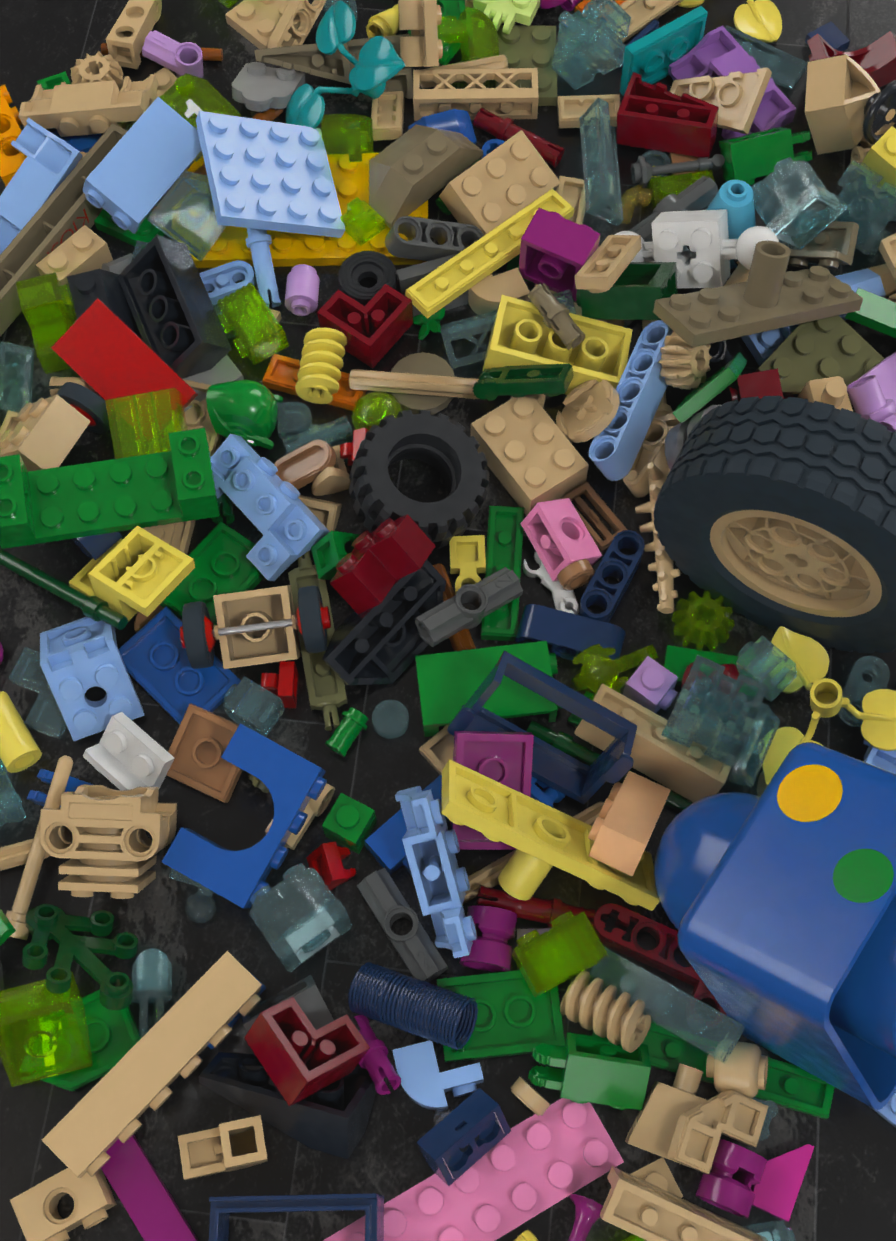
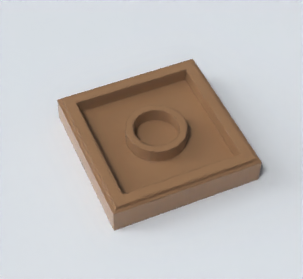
[167,703,243,803]

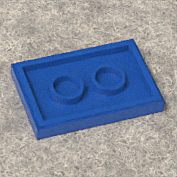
[119,606,242,725]

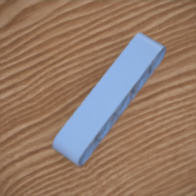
[588,320,673,481]

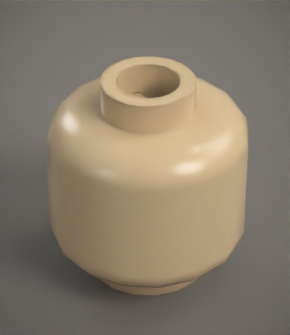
[706,1040,768,1098]

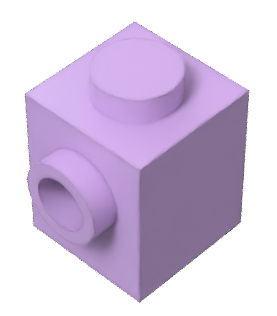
[623,656,678,713]

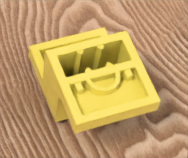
[69,526,195,622]

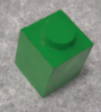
[322,793,377,855]

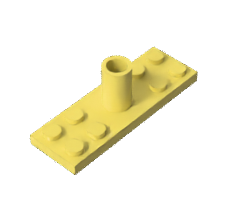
[441,759,659,911]

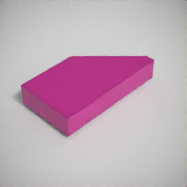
[751,1144,814,1222]

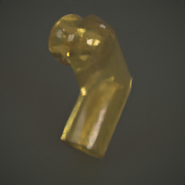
[615,185,653,224]

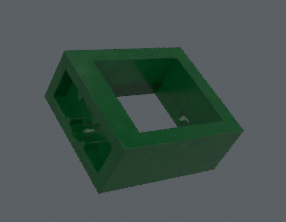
[576,262,678,320]

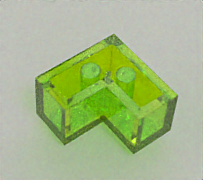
[16,272,77,374]

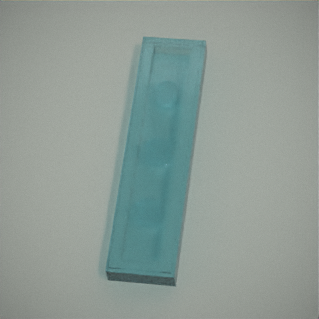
[589,947,745,1064]

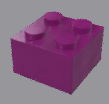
[519,208,600,301]

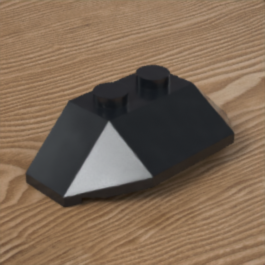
[322,560,446,685]

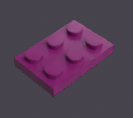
[450,731,534,850]

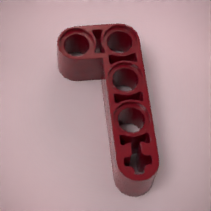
[592,903,727,1033]

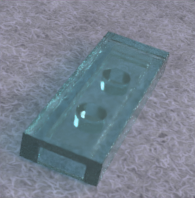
[725,25,808,91]

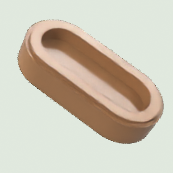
[274,440,336,490]

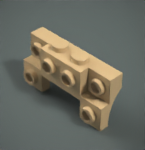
[18,74,158,137]

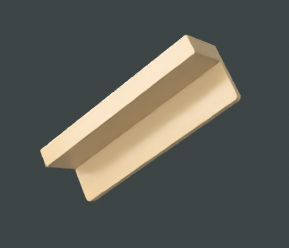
[574,683,735,802]

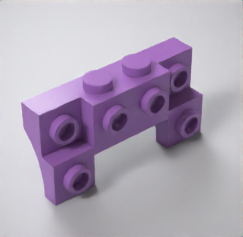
[668,25,796,140]

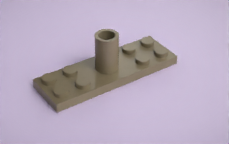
[653,240,863,347]

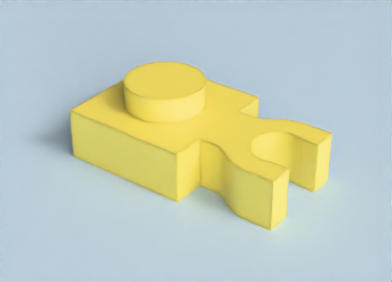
[449,535,486,595]

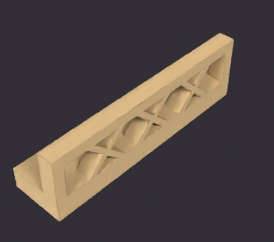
[413,68,539,121]
[600,1166,768,1241]

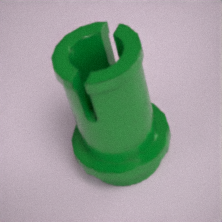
[325,707,369,757]

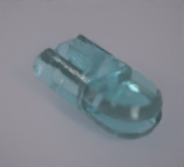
[132,948,172,1038]

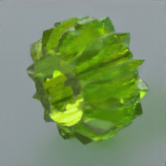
[671,590,734,651]

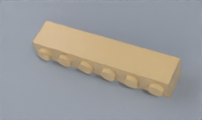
[42,951,262,1178]

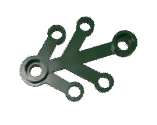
[22,904,138,1010]

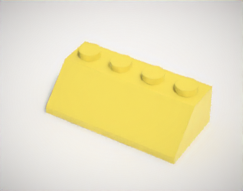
[482,295,633,395]

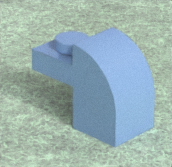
[392,1040,484,1111]

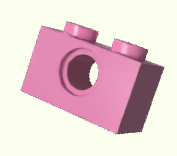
[520,498,603,581]

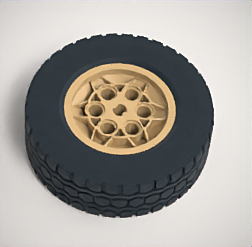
[654,396,896,653]

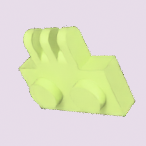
[473,0,541,34]

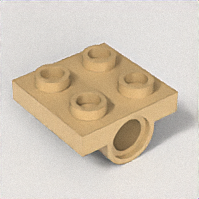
[398,0,443,67]

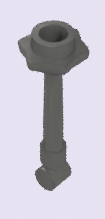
[631,154,725,189]

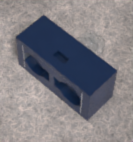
[417,1088,511,1186]

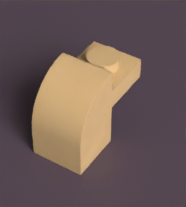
[468,268,530,321]
[178,1115,267,1180]

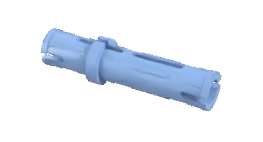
[245,228,281,309]

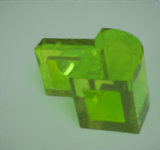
[438,7,500,62]
[321,114,374,162]

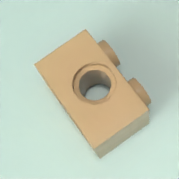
[10,1168,117,1241]

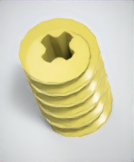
[295,328,347,404]

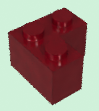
[317,284,413,369]
[330,514,435,614]
[244,997,370,1107]

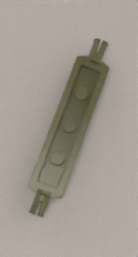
[288,551,348,731]

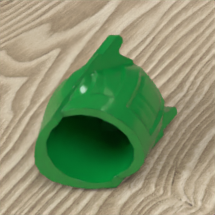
[206,380,283,450]

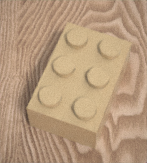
[439,130,561,235]
[471,395,589,516]

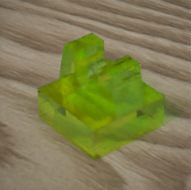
[340,197,385,246]

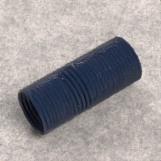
[348,962,478,1050]

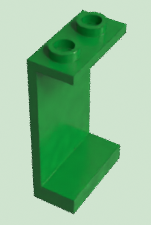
[415,641,563,737]

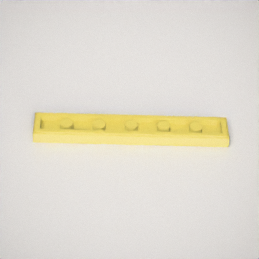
[405,189,575,319]

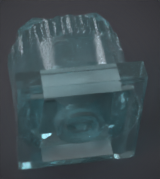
[751,157,848,250]
[249,863,352,972]

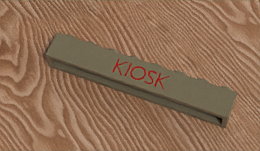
[0,123,127,337]

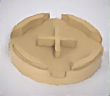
[556,379,620,443]

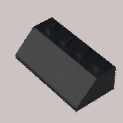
[117,235,232,379]

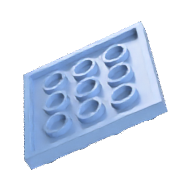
[196,111,346,238]

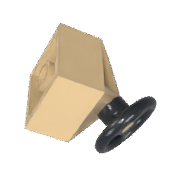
[805,54,896,155]

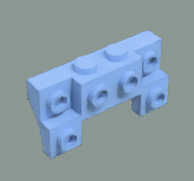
[0,117,82,255]
[211,434,329,581]
[395,786,477,958]

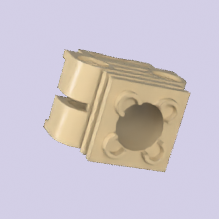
[40,784,177,899]

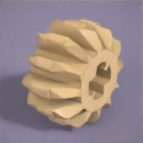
[70,51,124,91]
[658,331,712,390]

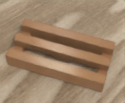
[561,482,627,555]

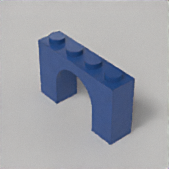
[162,723,327,909]

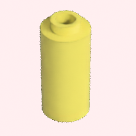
[0,691,42,773]

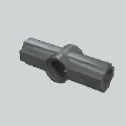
[629,176,719,242]
[415,567,523,647]
[357,868,448,983]

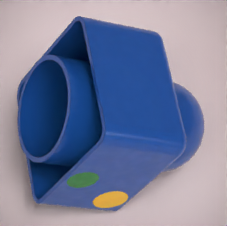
[654,742,896,1110]

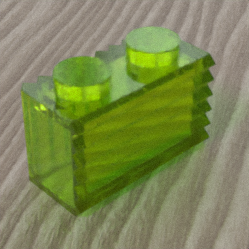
[217,283,289,365]
[512,911,608,998]

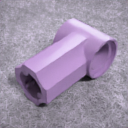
[142,30,204,85]

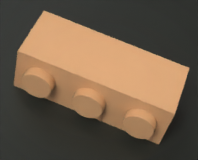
[588,771,671,877]

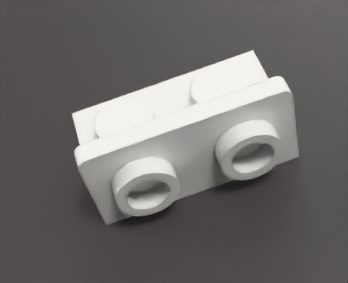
[83,712,175,791]

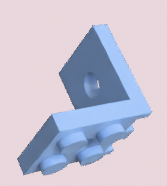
[40,617,144,741]

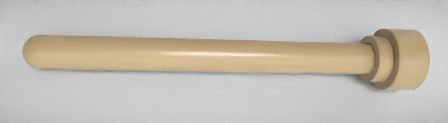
[6,755,73,940]

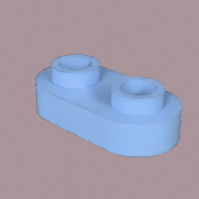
[199,260,256,306]

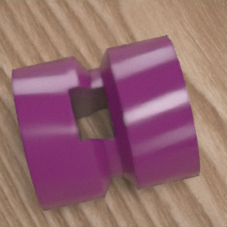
[459,906,518,972]
[696,1139,767,1219]

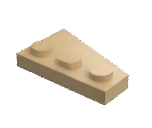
[670,68,772,135]

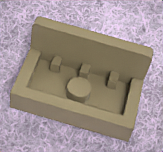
[788,220,859,270]

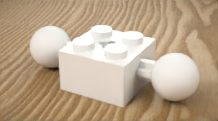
[614,209,779,288]

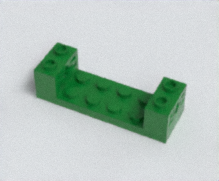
[0,428,220,549]

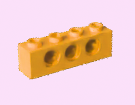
[0,84,27,187]

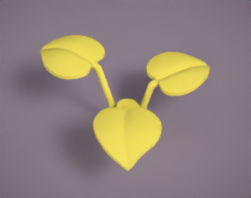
[678,0,782,43]
[761,626,896,786]

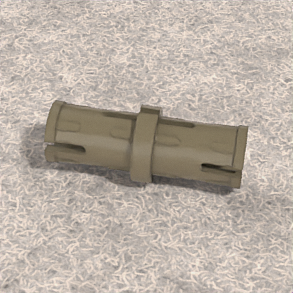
[528,283,585,350]

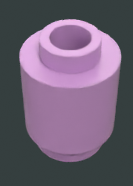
[285,264,320,316]

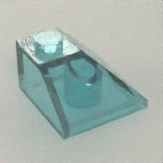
[147,170,227,261]

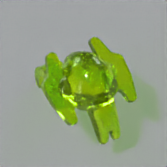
[571,644,659,700]

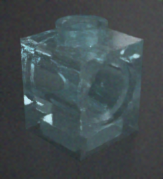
[736,635,797,702]
[223,676,285,737]

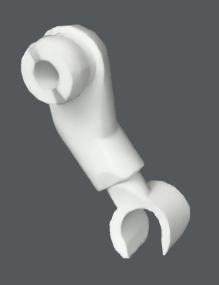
[523,552,579,615]

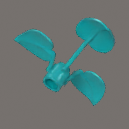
[286,1,406,129]

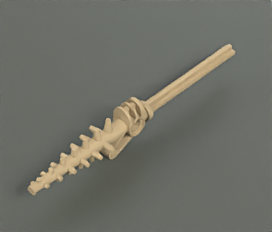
[623,320,680,614]

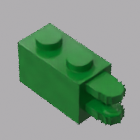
[719,127,813,185]
[528,1032,651,1110]

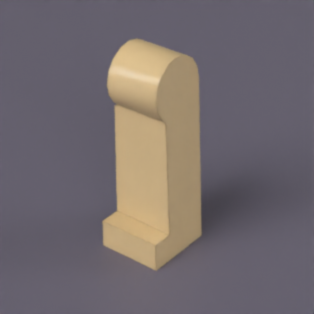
[106,0,162,69]

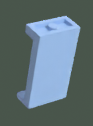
[82,97,203,234]

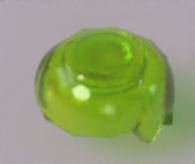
[351,391,403,430]

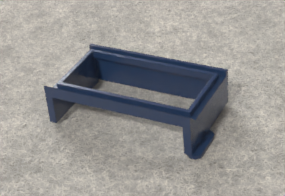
[447,651,637,805]
[209,1193,384,1241]

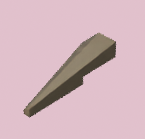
[255,34,413,99]

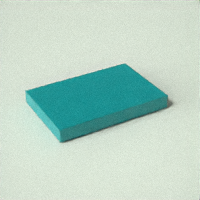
[619,6,708,96]

